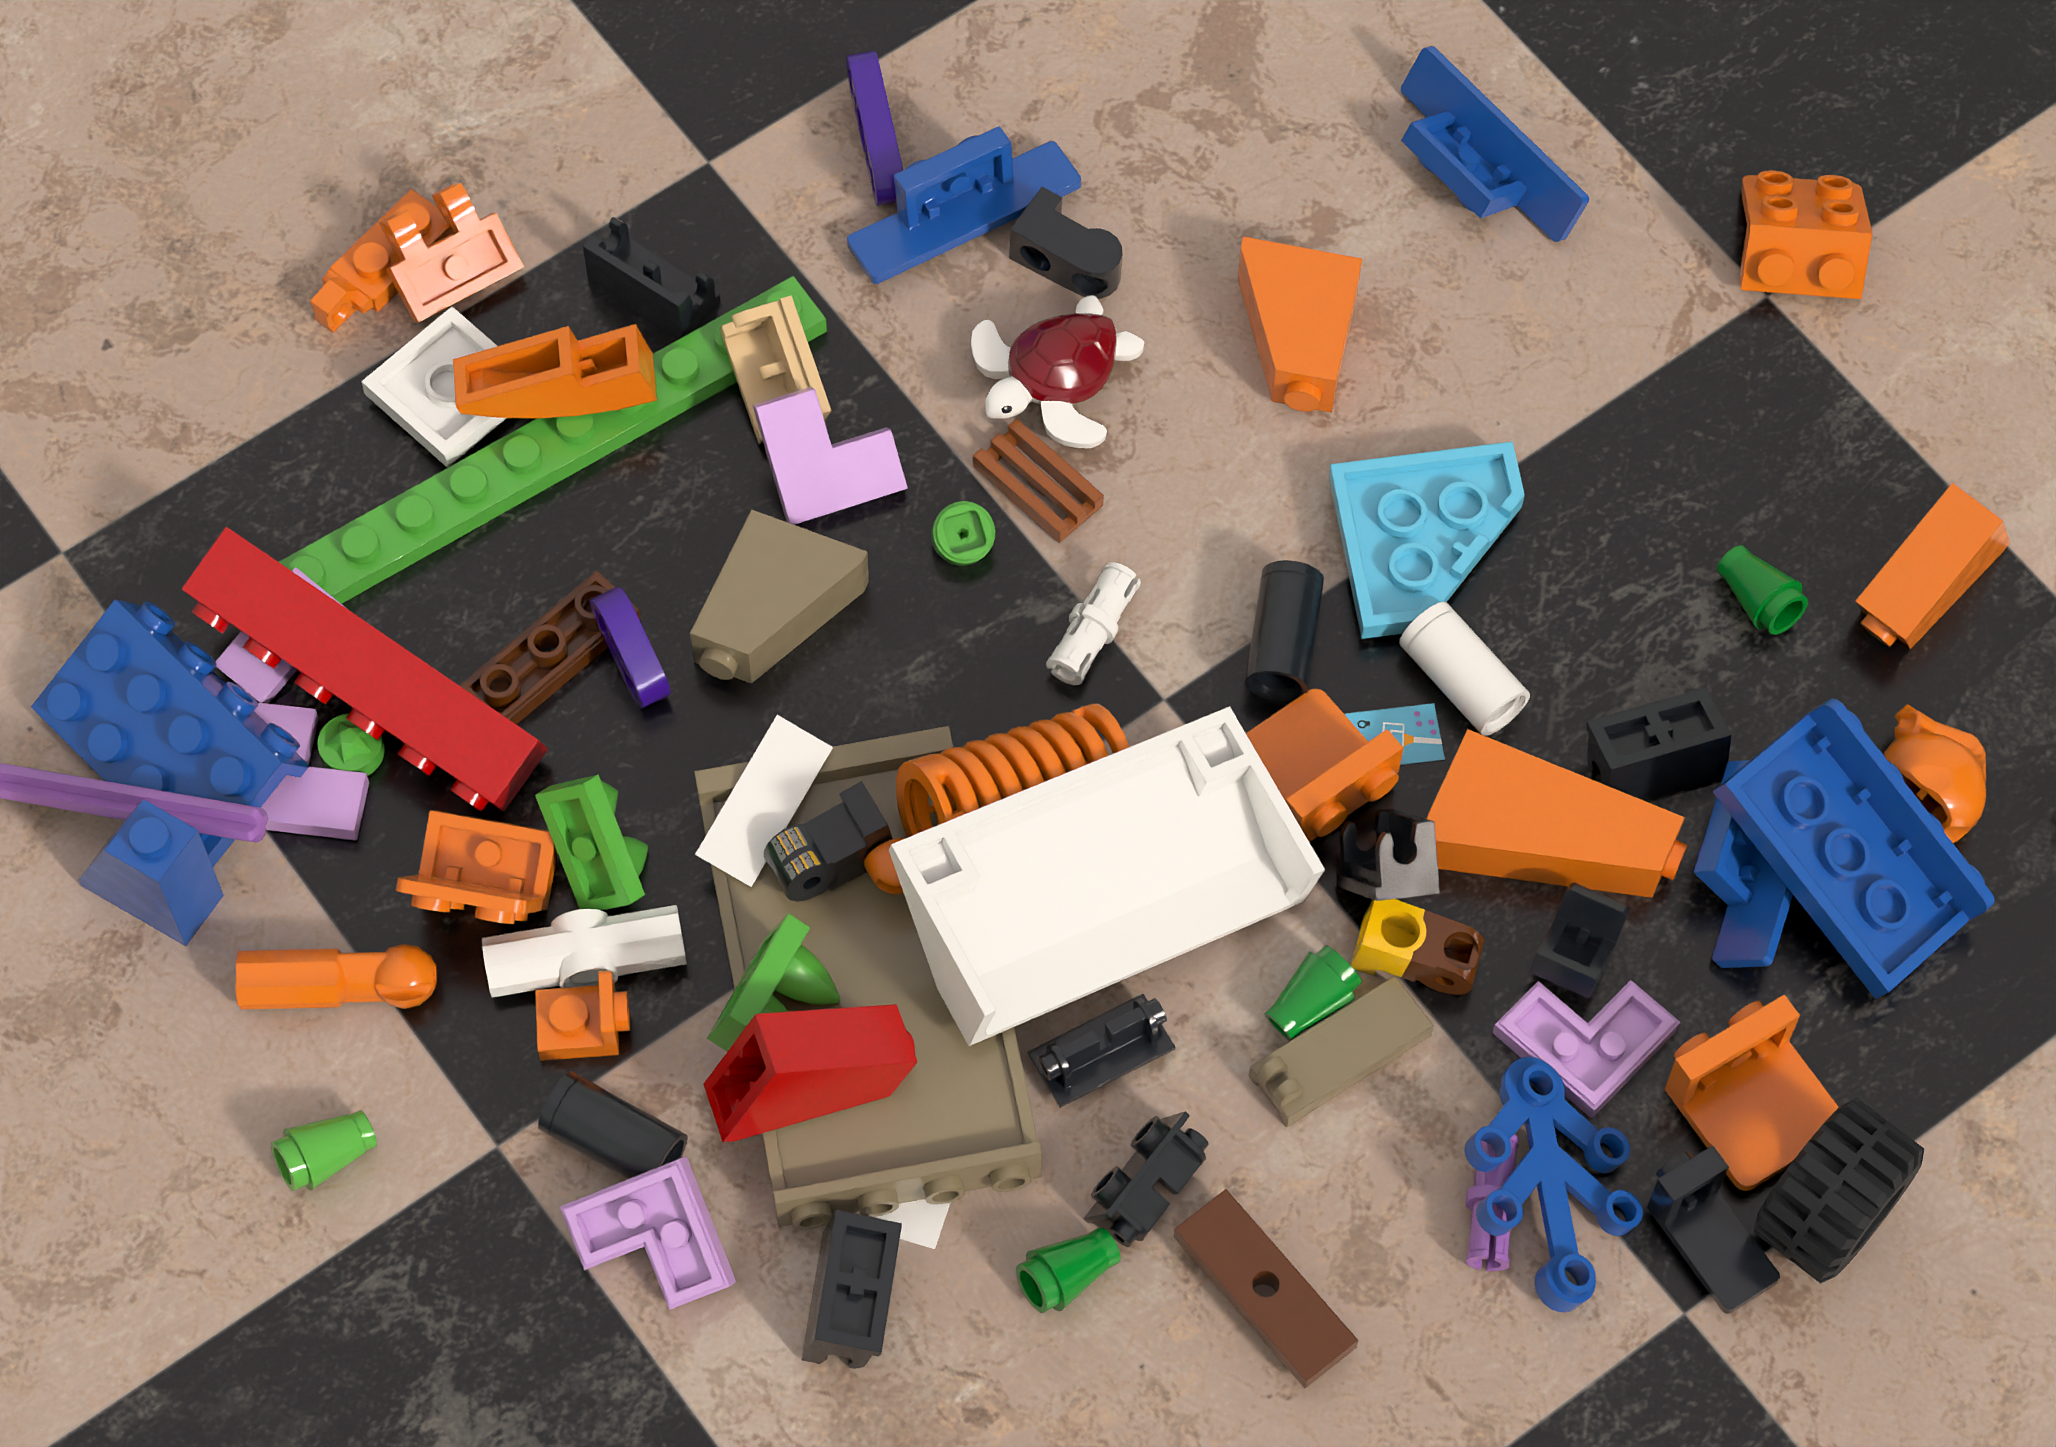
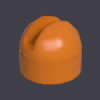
[864,838,905,895]

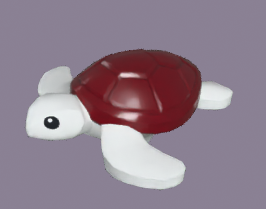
[971,295,1144,448]

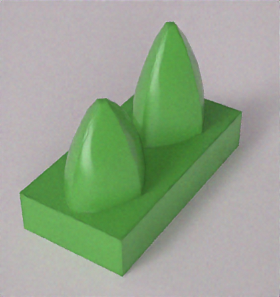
[535,774,649,910]
[707,913,840,1051]

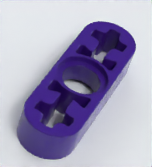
[846,51,903,206]

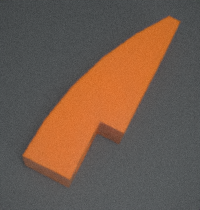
[453,324,657,418]

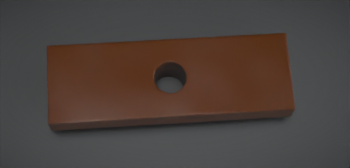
[459,570,641,725]
[1173,1189,1358,1388]

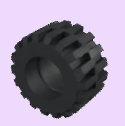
[1754,1098,1924,1284]

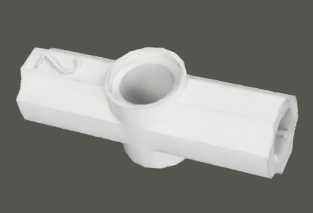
[482,905,687,997]

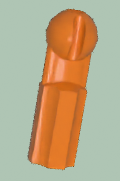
[235,944,437,1010]

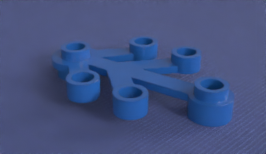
[1464,1057,1643,1313]

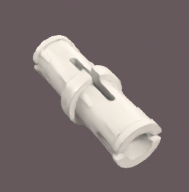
[1046,562,1141,685]

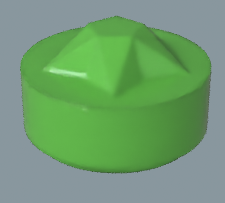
[931,501,995,566]
[318,714,384,776]

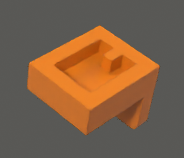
[535,971,630,1061]

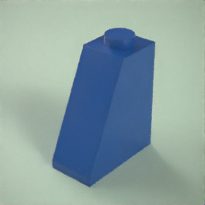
[78,799,224,946]

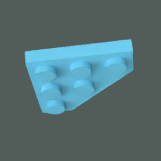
[1328,441,1525,639]

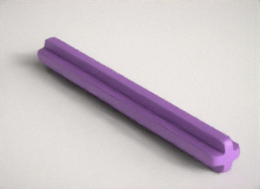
[0,763,268,843]

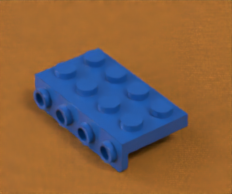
[31,599,309,867]
[1713,698,1995,999]

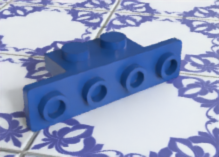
[1401,46,1589,242]
[847,126,1081,284]
[1694,760,1793,968]

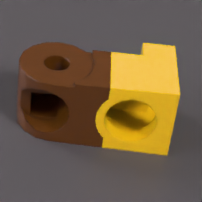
[1350,899,1484,995]

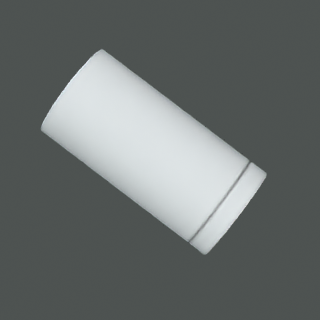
[1399,602,1530,736]

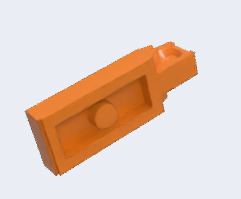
[310,189,454,333]

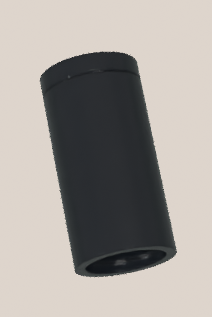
[1245,560,1324,701]
[538,1071,688,1179]

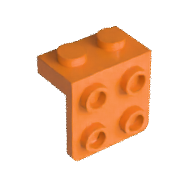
[1739,170,1873,299]
[1246,689,1404,842]
[395,810,558,924]
[1665,994,1839,1191]

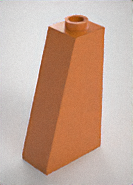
[1426,729,1688,898]

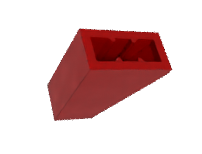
[703,1004,918,1142]

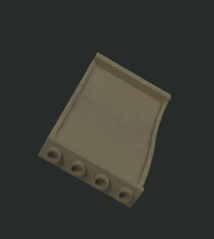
[694,726,1042,1230]

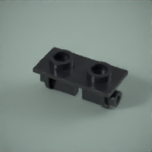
[1028,994,1176,1108]
[1083,1111,1209,1247]

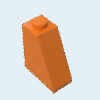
[1238,236,1362,413]
[1855,483,2010,649]

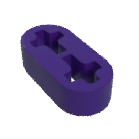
[590,586,671,709]

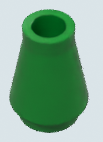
[1717,545,1808,635]
[1264,945,1362,1041]
[1016,1227,1121,1313]

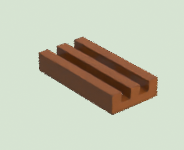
[973,418,1104,543]

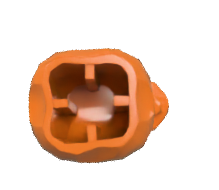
[1883,704,1986,843]

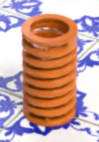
[896,704,1130,838]

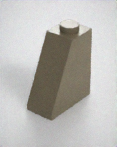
[690,510,869,684]

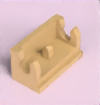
[719,295,832,444]

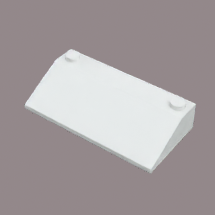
[889,706,1325,1046]

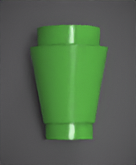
[271,1110,377,1191]

